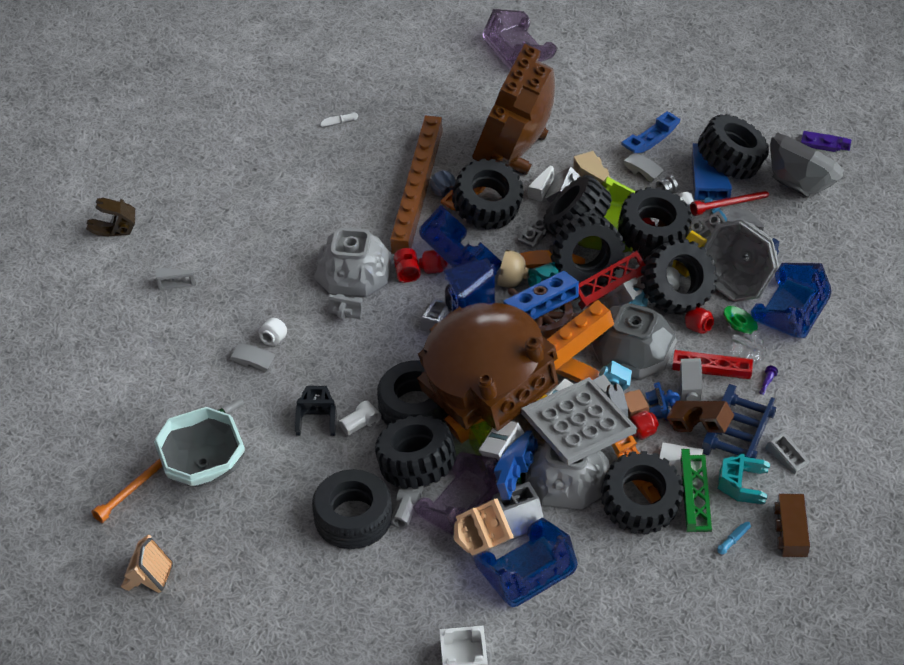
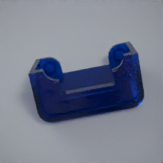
[419,205,502,274]
[444,258,497,316]
[751,263,831,338]
[473,517,578,607]

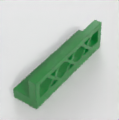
[680,449,712,532]

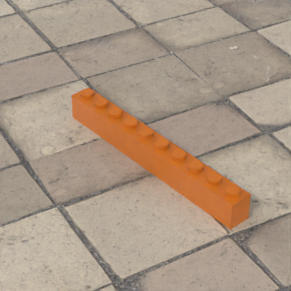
[444,300,614,444]

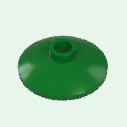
[723,306,758,334]

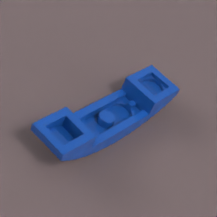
[621,111,680,153]

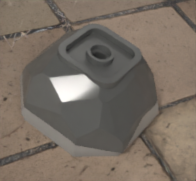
[770,133,844,197]
[591,303,677,380]

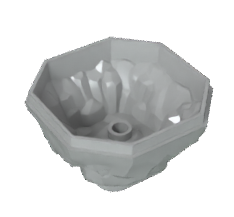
[704,220,779,302]
[314,228,392,297]
[524,438,609,510]

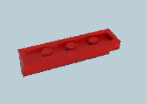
[578,251,645,310]
[672,350,753,380]

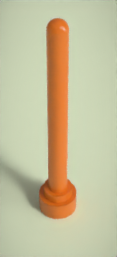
[91,459,163,523]

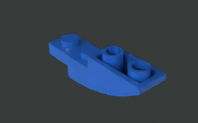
[494,430,538,500]

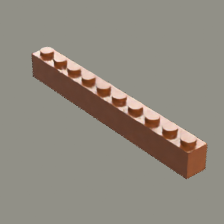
[390,115,443,254]

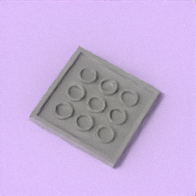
[522,377,637,466]

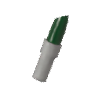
[217,398,244,414]

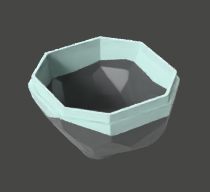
[154,407,245,487]

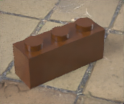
[773,494,810,557]

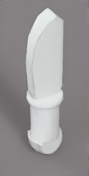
[320,112,358,127]

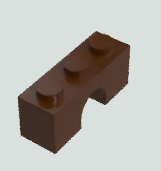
[667,401,734,433]

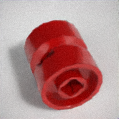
[393,248,421,283]

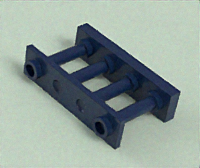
[702,384,777,459]

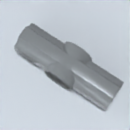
[391,486,424,529]

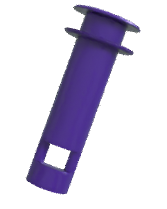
[760,365,778,395]

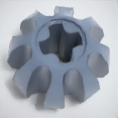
[430,170,456,197]

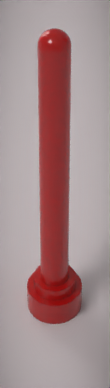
[690,191,769,216]

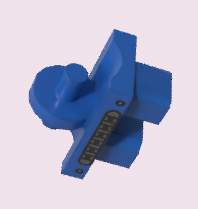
[645,382,680,421]

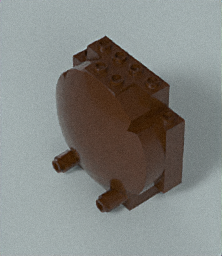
[472,44,555,174]
[417,303,559,432]

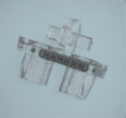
[730,331,767,365]

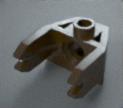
[86,197,136,237]

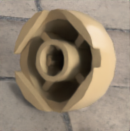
[497,250,529,288]

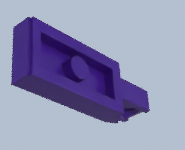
[801,131,852,152]

